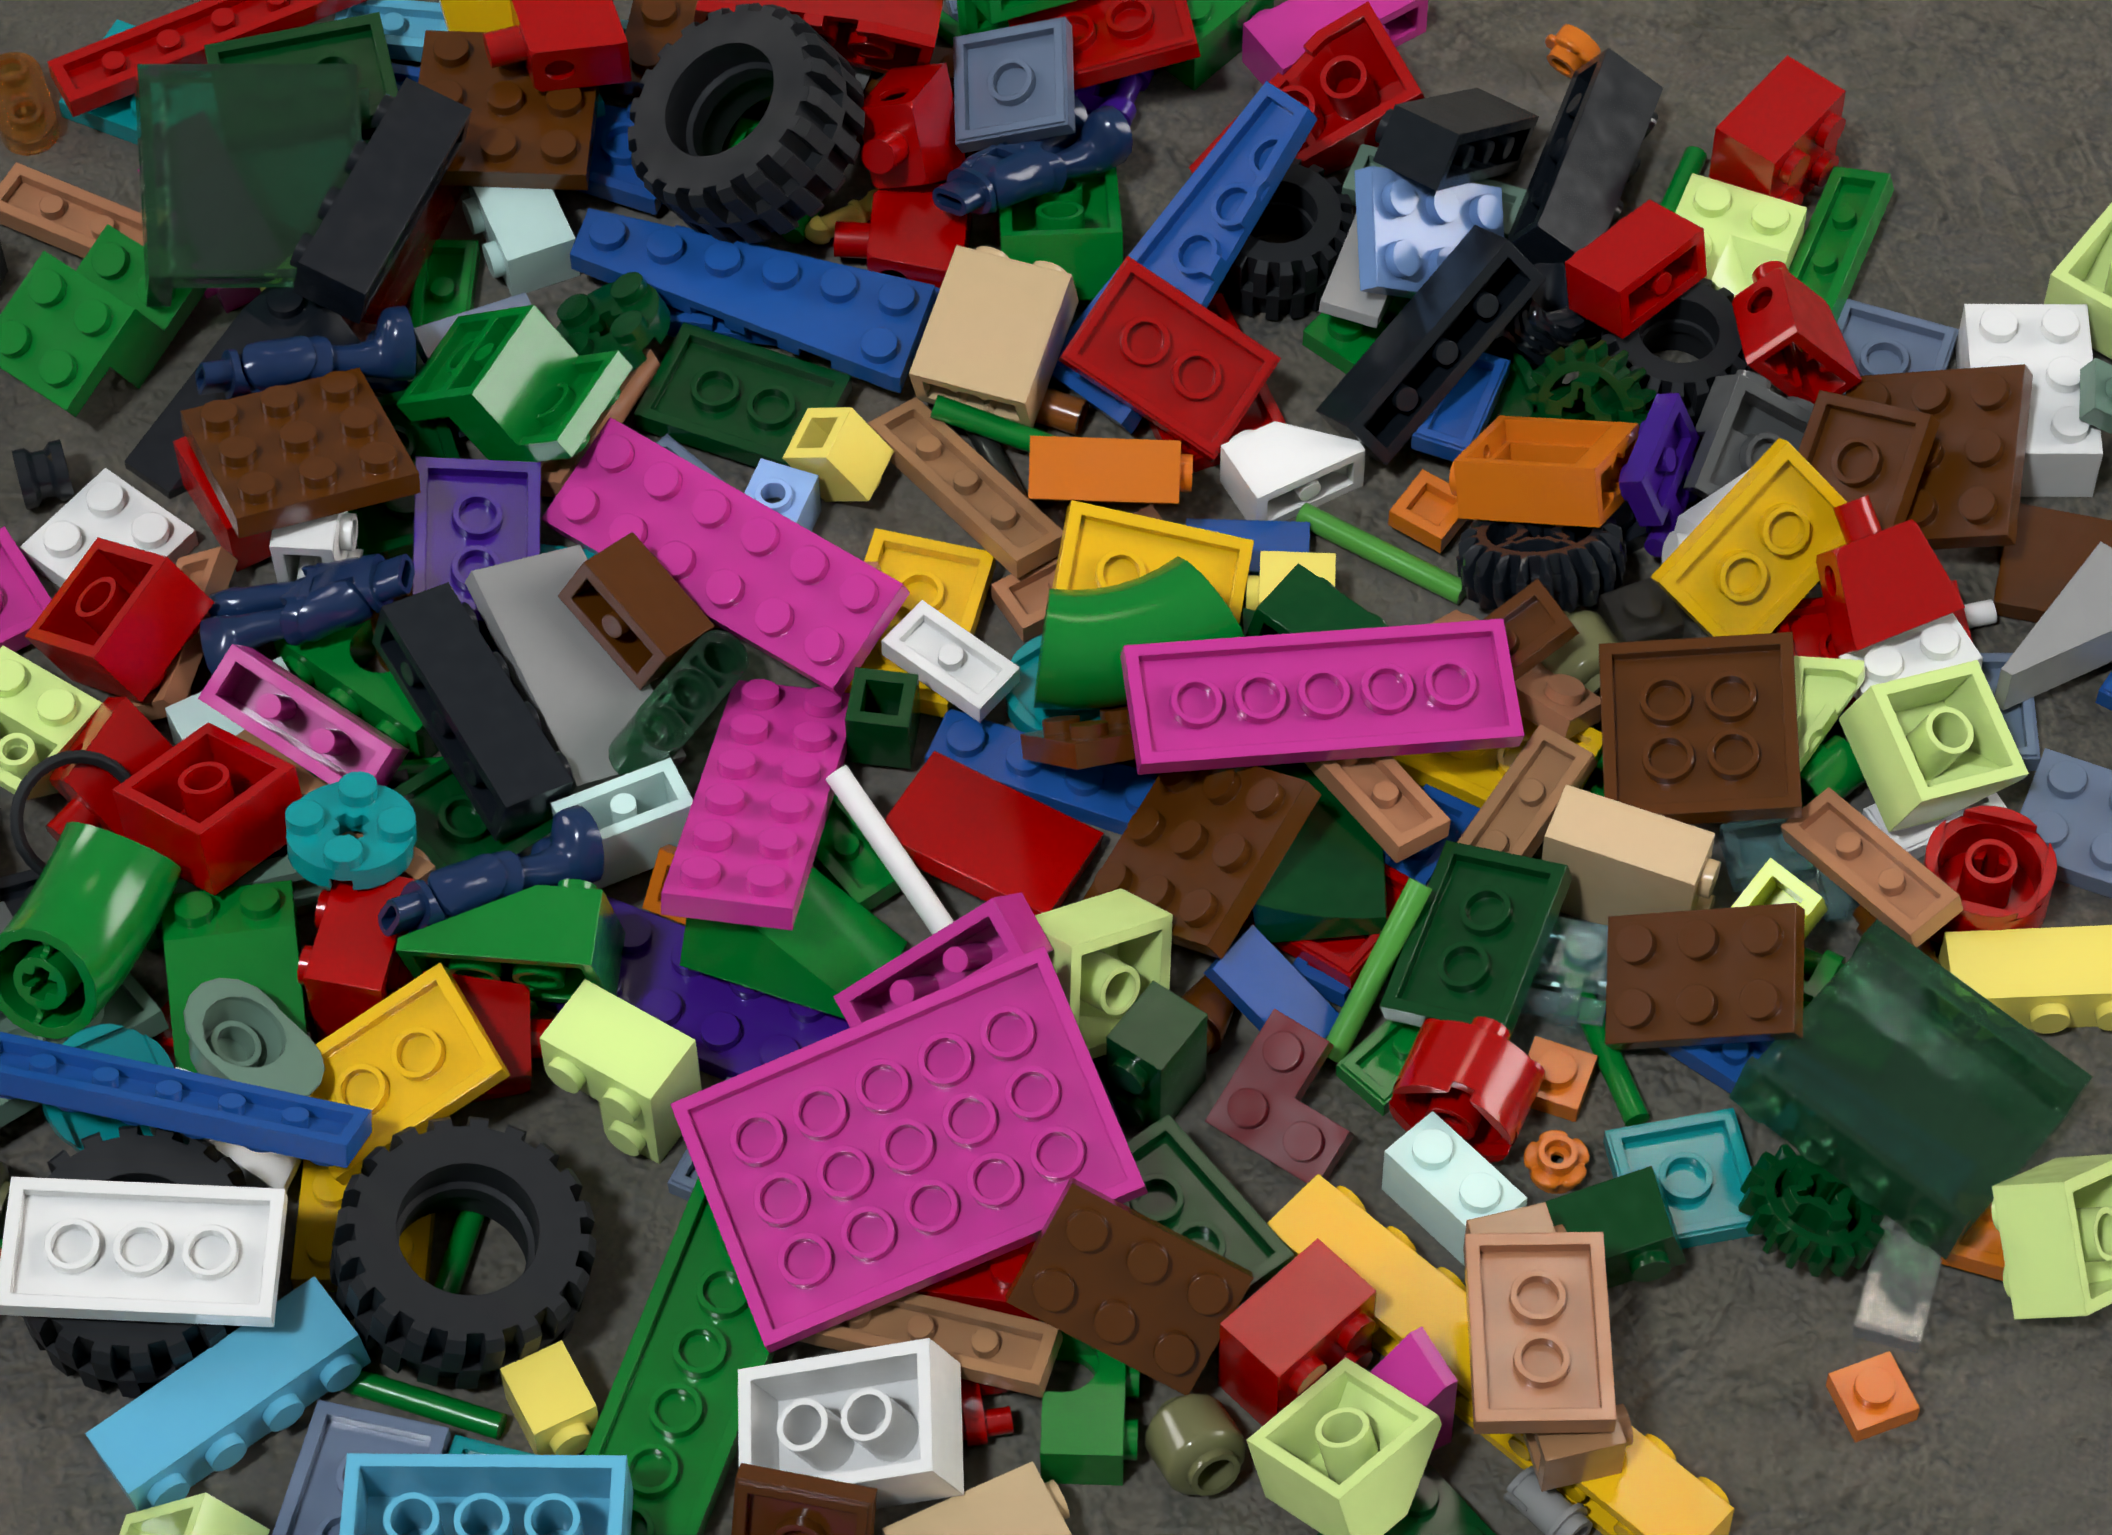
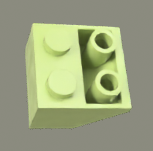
[0,645,102,800]

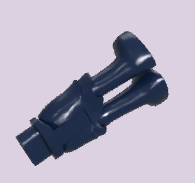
[932,95,1133,216]
[195,306,417,399]
[200,554,415,675]
[378,805,604,937]

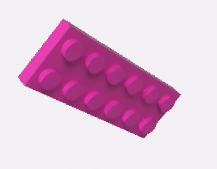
[541,417,910,697]
[1120,619,1524,775]
[661,679,850,930]

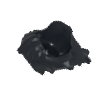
[1494,262,1602,367]

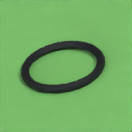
[9,750,131,876]

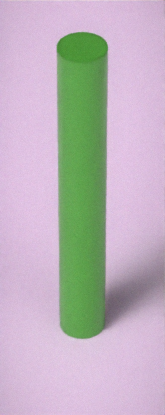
[1295,503,1466,605]
[1326,877,1433,1063]

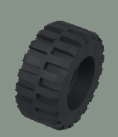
[628,3,865,244]
[330,1116,596,1389]
[22,1125,253,1397]

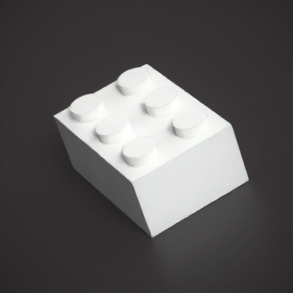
[1955,304,2103,497]
[738,1338,964,1509]

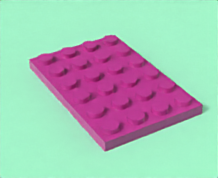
[670,946,1148,1353]

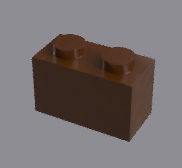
[558,532,715,690]

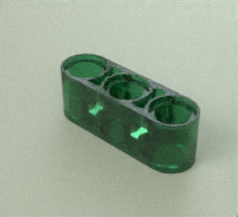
[608,630,749,776]

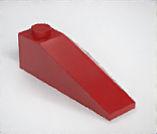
[693,0,943,74]
[1189,1,1425,176]

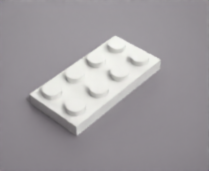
[0,1176,288,1327]

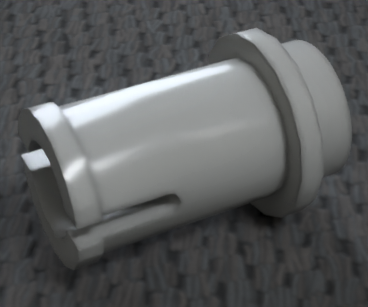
[1503,1466,1593,1535]

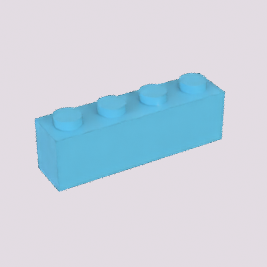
[85,1276,371,1511]

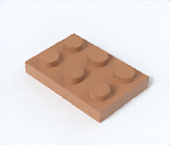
[1463,1232,1617,1434]

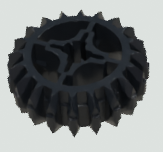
[1456,516,1627,613]

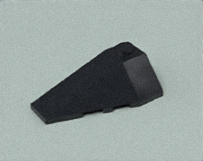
[124,271,361,499]

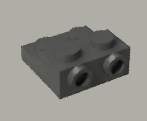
[1683,369,1814,499]

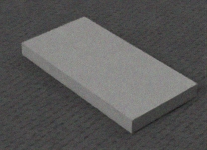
[465,544,686,795]

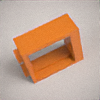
[1449,415,1639,528]
[1028,436,1193,505]

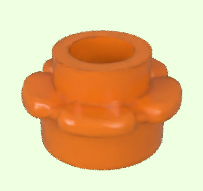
[1545,24,1601,78]
[1524,1130,1590,1194]

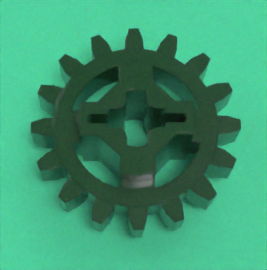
[1525,339,1656,427]
[1738,1144,1886,1277]

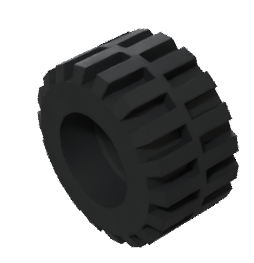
[1218,158,1354,320]
[1601,278,1752,427]

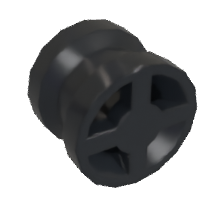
[12,439,75,510]

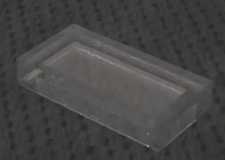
[1852,1211,1949,1354]

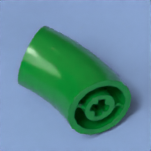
[1033,556,1245,711]
[0,821,183,1039]

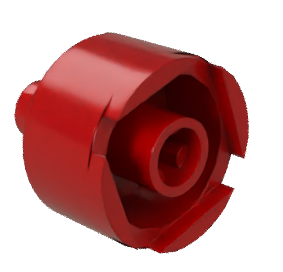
[1923,805,2057,944]
[1389,1016,1545,1163]

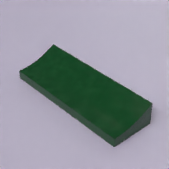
[1243,608,1388,943]

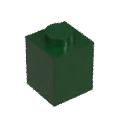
[845,667,921,769]

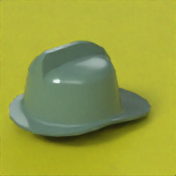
[183,978,325,1097]

